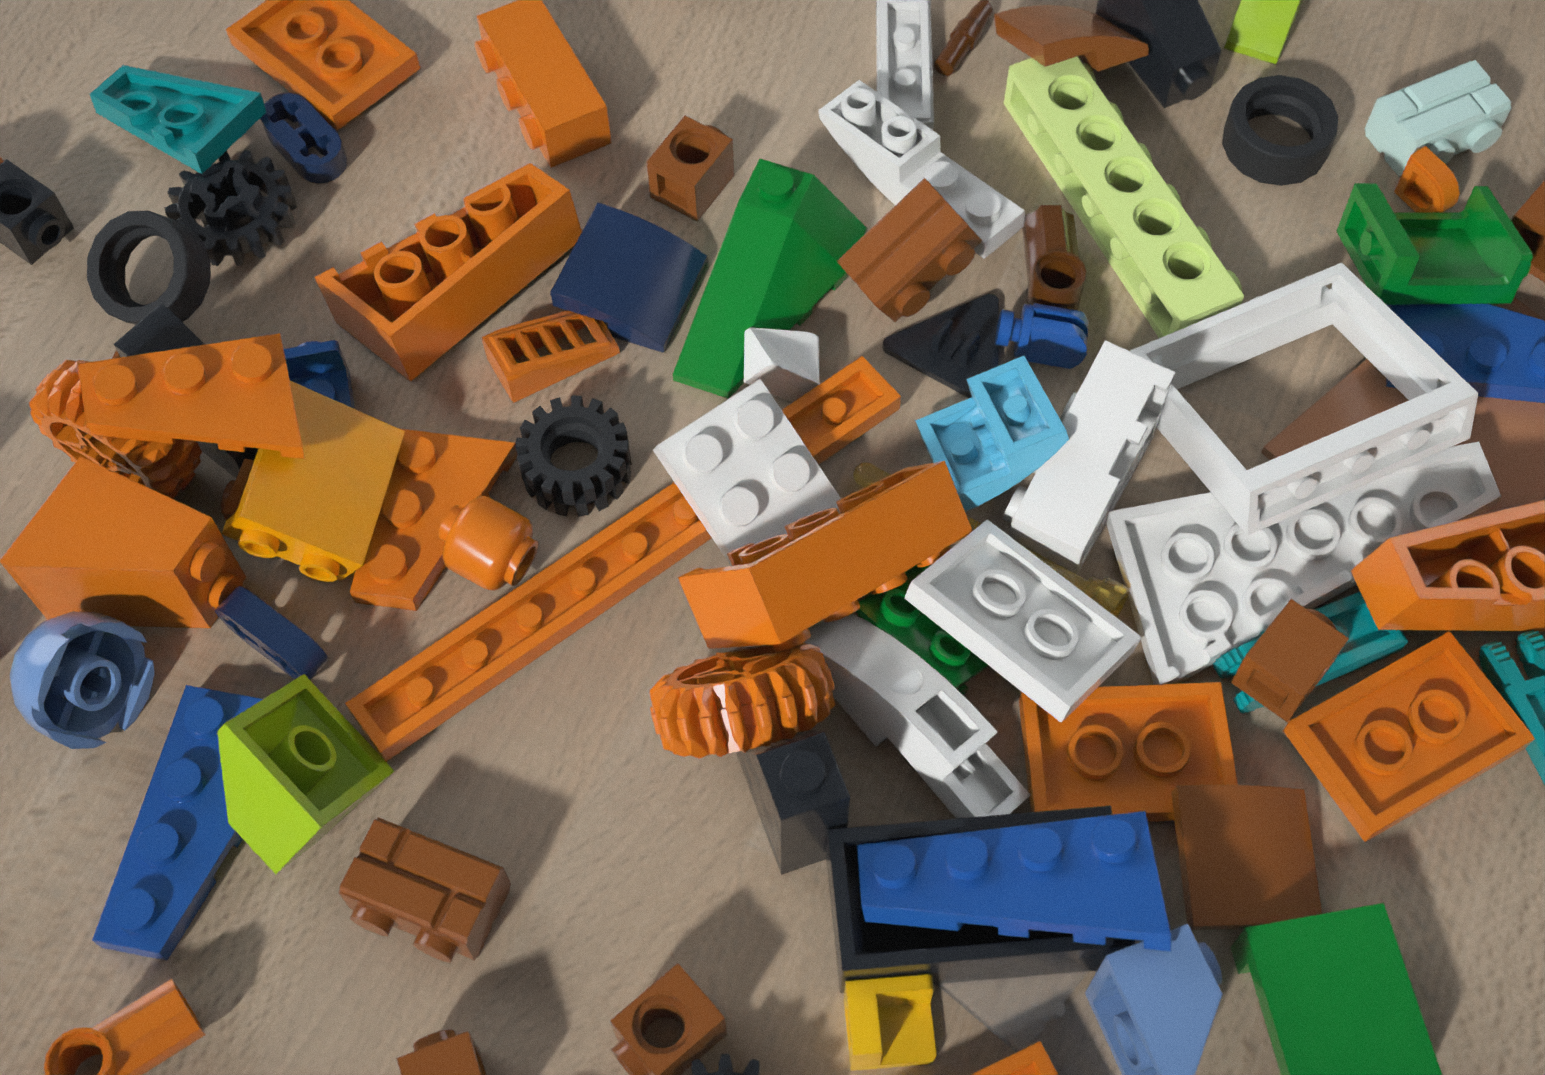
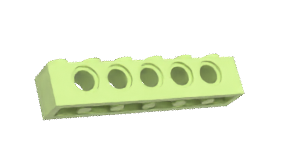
[1004,56,1244,338]

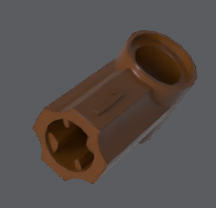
[1022,205,1086,310]

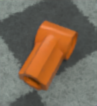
[44,979,205,1075]

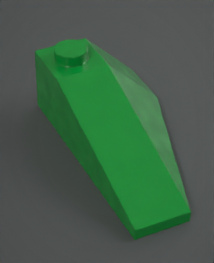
[673,158,867,399]

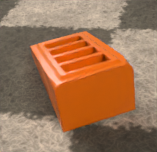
[482,310,620,403]

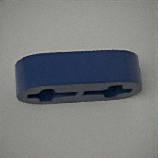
[260,93,347,184]
[215,586,329,680]

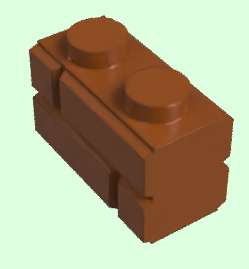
[837,178,983,322]
[339,817,511,962]

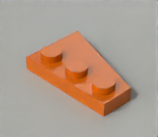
[77,333,305,459]
[350,428,518,611]

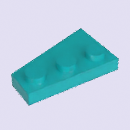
[89,65,266,174]

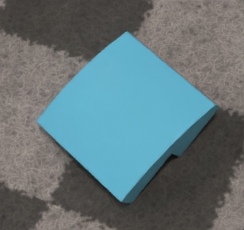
[915,356,1069,512]

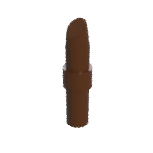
[934,0,993,76]

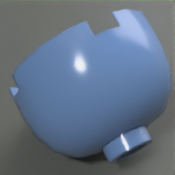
[10,611,155,749]

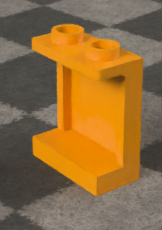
[222,381,405,582]

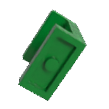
[1336,183,1533,305]
[1230,903,1442,1075]

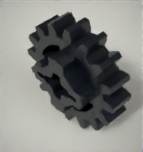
[165,150,297,266]

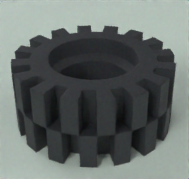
[515,396,632,517]

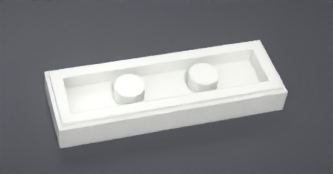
[876,0,934,130]

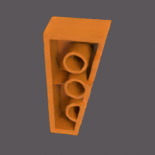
[314,163,582,382]
[678,461,973,652]
[1351,500,1545,631]

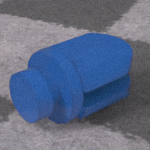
[995,303,1089,369]

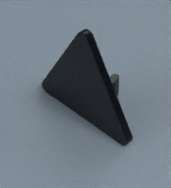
[882,294,999,398]

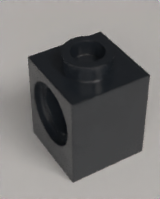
[0,159,74,265]

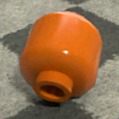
[438,496,539,591]

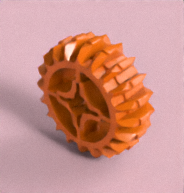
[29,360,202,499]
[649,643,835,759]

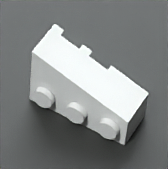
[1003,340,1175,580]

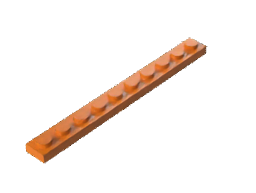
[345,356,901,762]

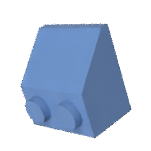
[1085,924,1222,1075]

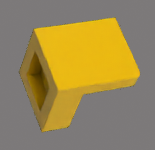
[843,975,936,1071]

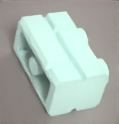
[1365,60,1511,177]

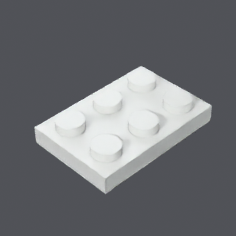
[653,379,841,566]
[904,519,1142,723]

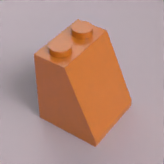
[0,456,246,628]

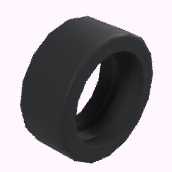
[1222,75,1339,186]
[87,211,211,325]

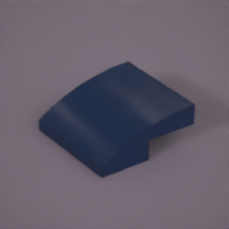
[550,202,708,353]

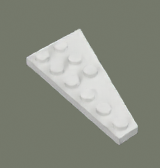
[1106,442,1501,685]

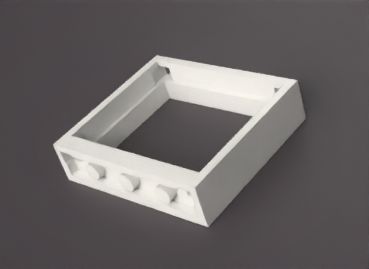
[1130,263,1478,536]

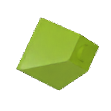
[217,674,395,874]

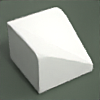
[744,327,819,403]

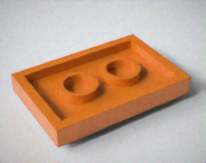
[226,0,421,131]
[1283,631,1536,842]
[1019,682,1238,822]

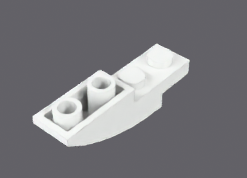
[819,80,1025,259]
[803,614,1030,819]

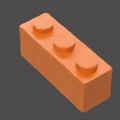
[474,0,611,167]

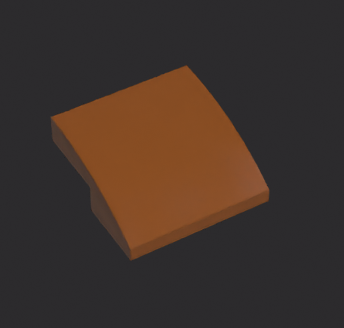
[994,5,1148,71]
[1171,785,1322,931]

